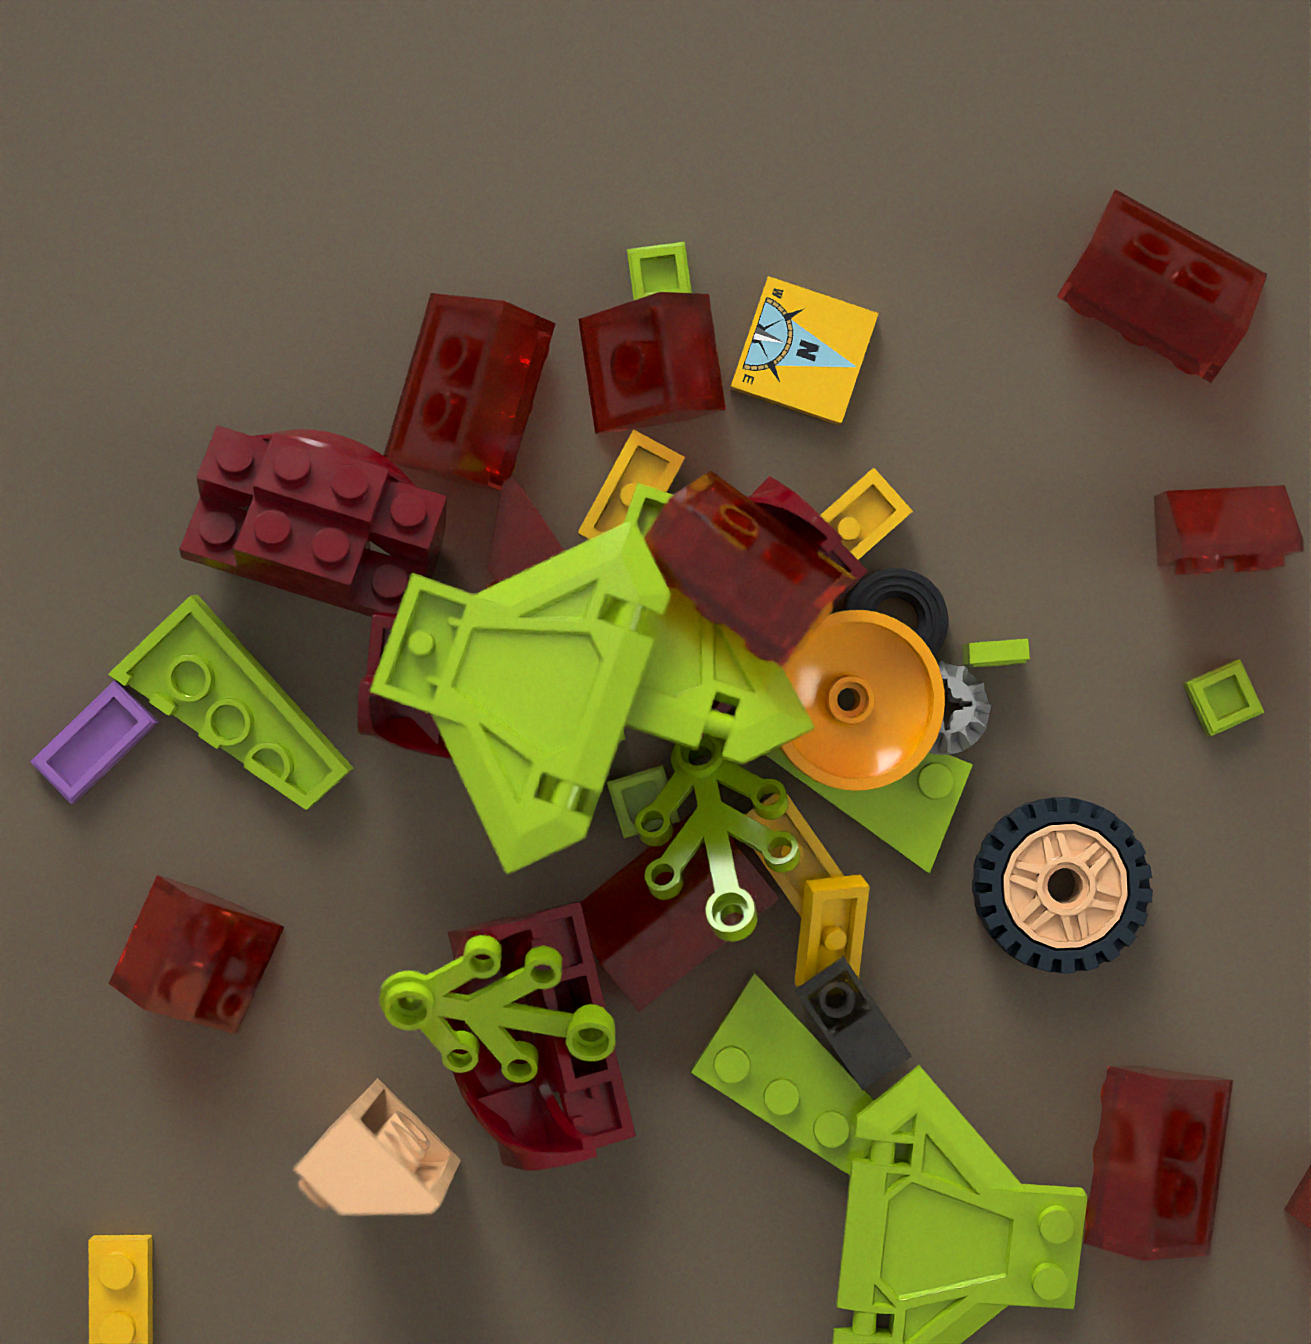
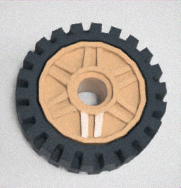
[972,797,1153,974]

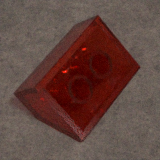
[1057,189,1267,383]
[383,293,556,493]
[644,471,857,667]
[581,809,779,1012]
[1084,1066,1233,1261]

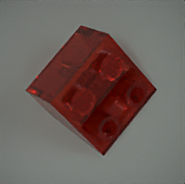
[1154,485,1304,576]
[108,875,284,1034]

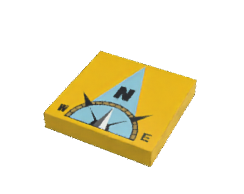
[730,276,879,426]

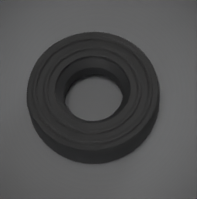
[843,568,949,657]

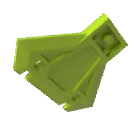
[600,483,815,765]
[370,519,671,874]
[832,1065,1088,1344]

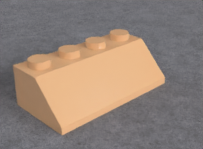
[294,1078,461,1214]

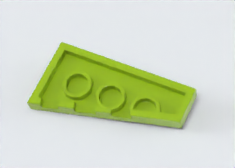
[108,594,354,810]
[764,747,973,874]
[691,971,909,1175]

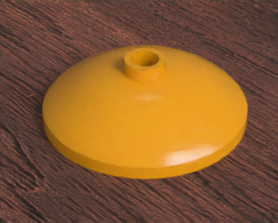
[777,610,945,791]

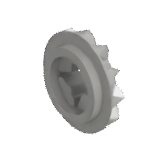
[929,660,991,755]

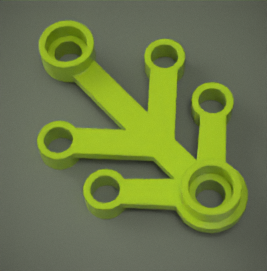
[635,734,800,941]
[379,935,616,1083]

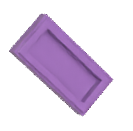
[30,680,159,804]

